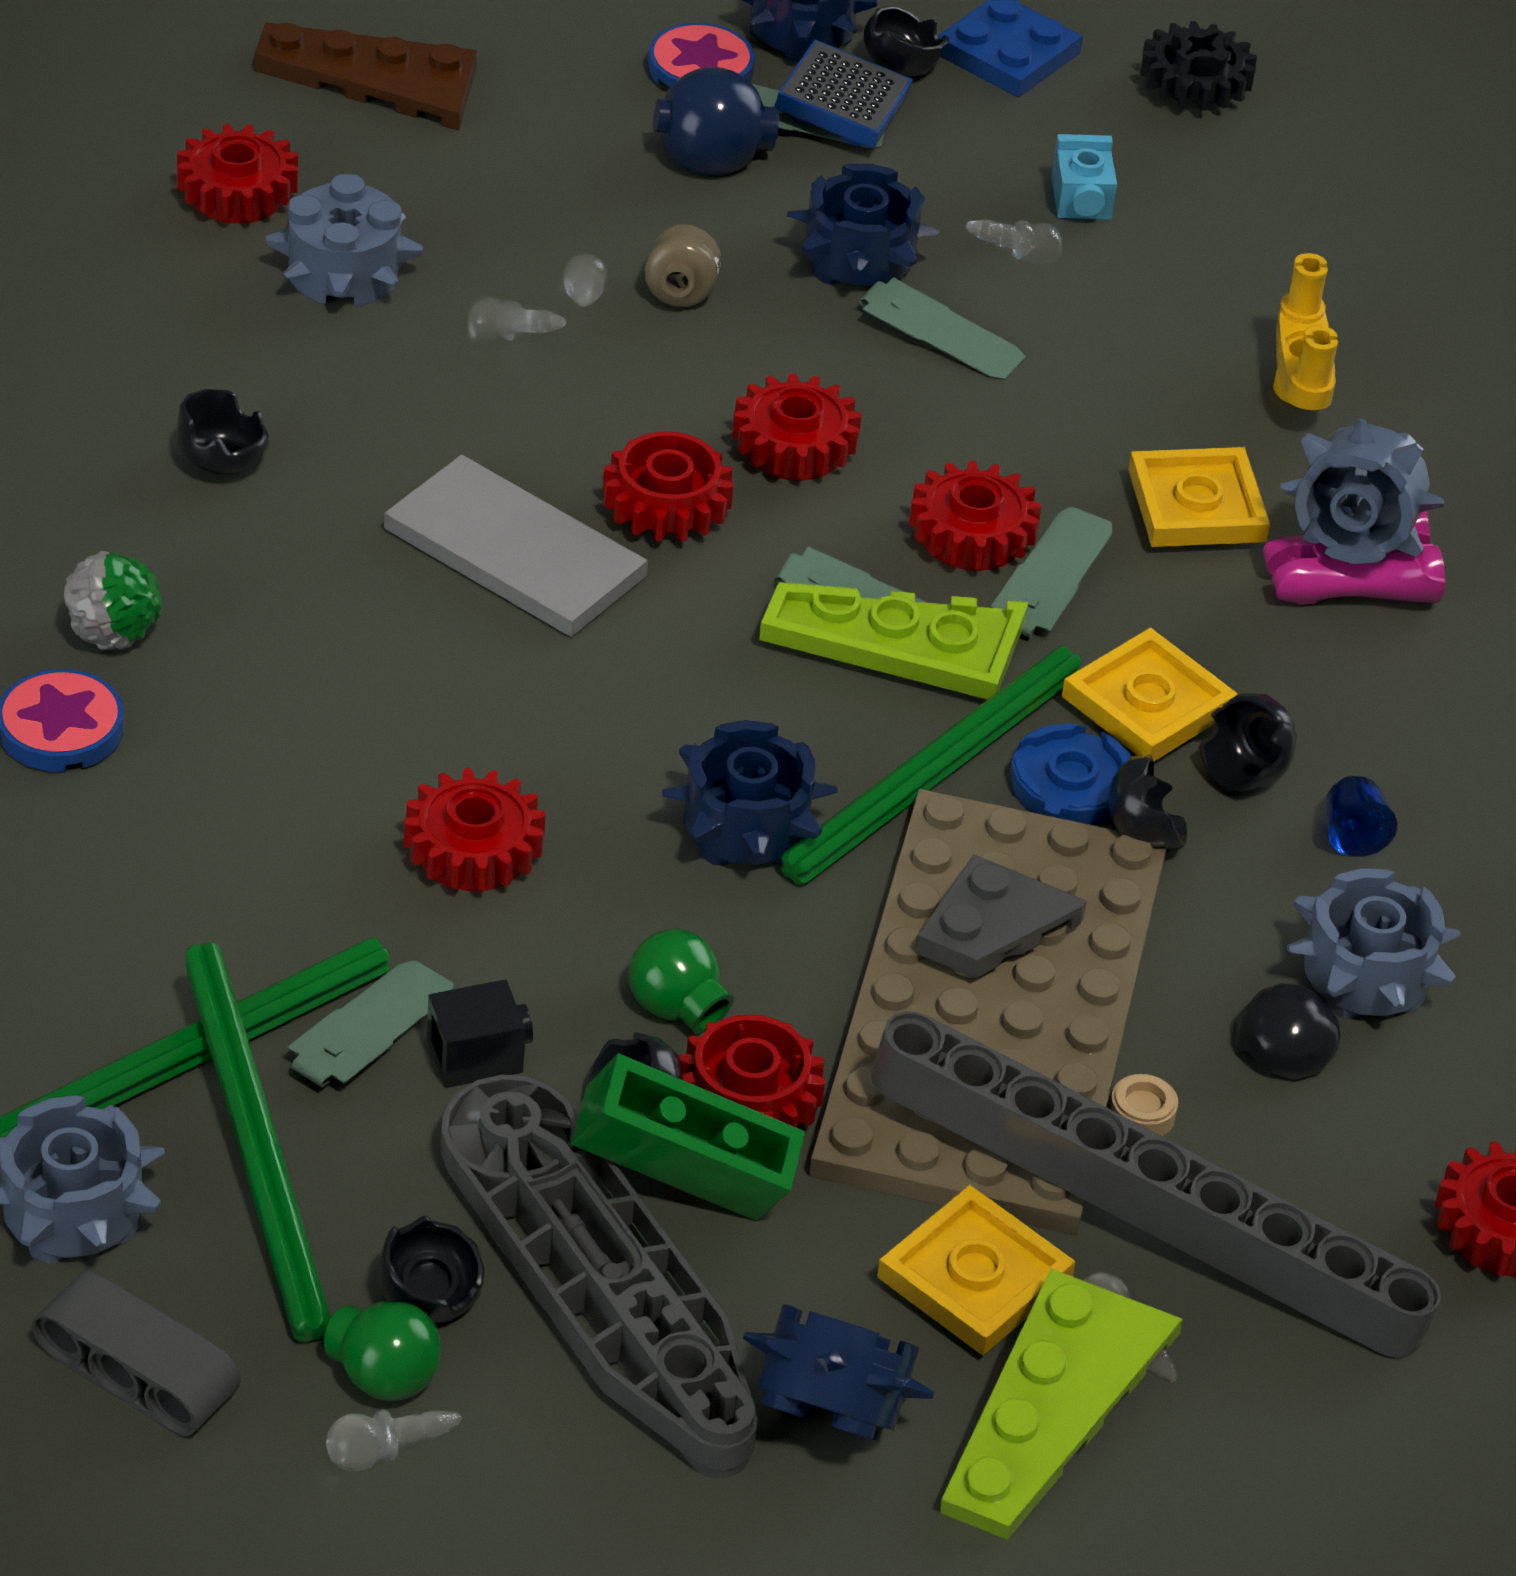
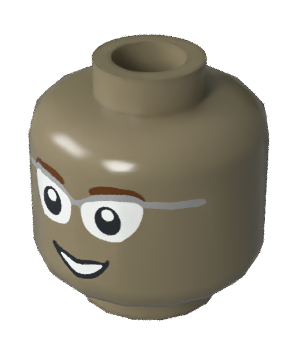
[644,224,722,307]

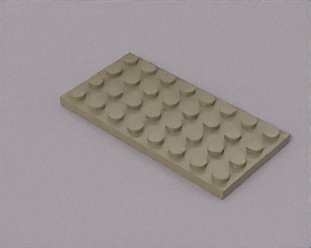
[809,789,1166,1236]

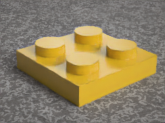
[1128,447,1270,547]
[1062,627,1238,762]
[877,1185,1076,1356]

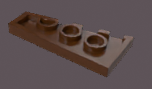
[255,22,477,131]

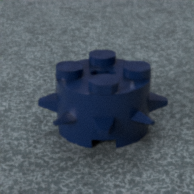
[742,0,877,63]
[787,164,940,286]
[662,720,838,866]
[743,1304,934,1442]

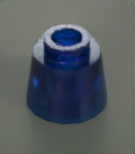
[1325,776,1398,857]

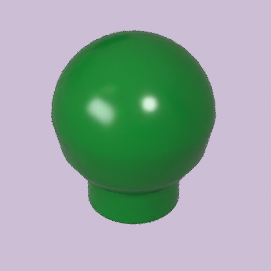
[628,929,734,1034]
[324,1301,442,1401]

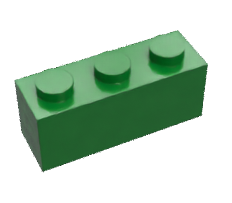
[571,1053,805,1221]

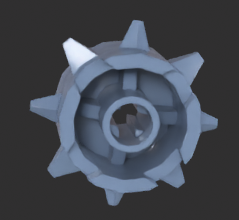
[266,174,423,306]
[1280,419,1445,564]
[1287,868,1461,1018]
[0,1095,165,1264]

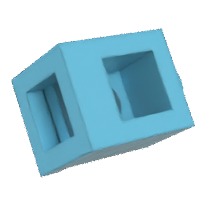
[1051,134,1117,220]

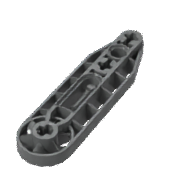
[440,1074,758,1479]

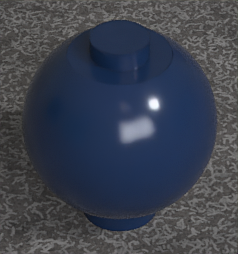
[653,67,779,177]

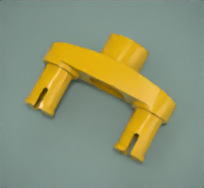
[1273,253,1338,410]

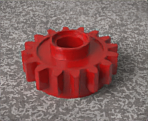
[176,124,298,224]
[732,373,862,481]
[603,431,734,542]
[909,460,1041,571]
[403,768,546,891]
[679,1015,826,1128]
[1434,1141,1516,1276]

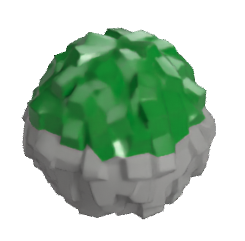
[64,551,163,650]

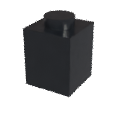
[427,979,533,1088]

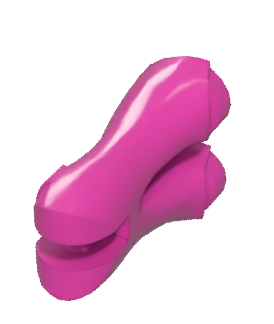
[1262,511,1446,605]

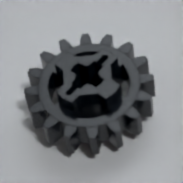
[1140,21,1257,110]

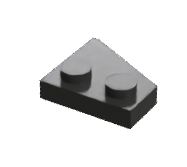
[916,854,1087,978]

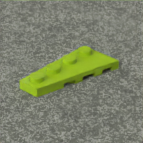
[759,582,1029,700]
[940,1269,1183,1540]

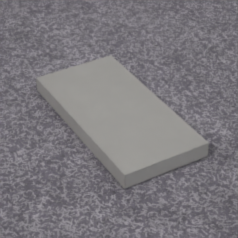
[384,454,648,637]

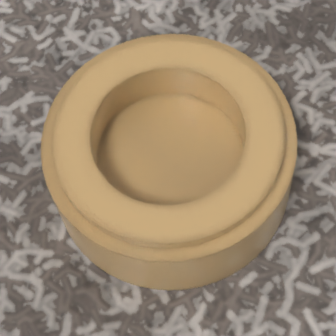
[1109,1074,1178,1136]

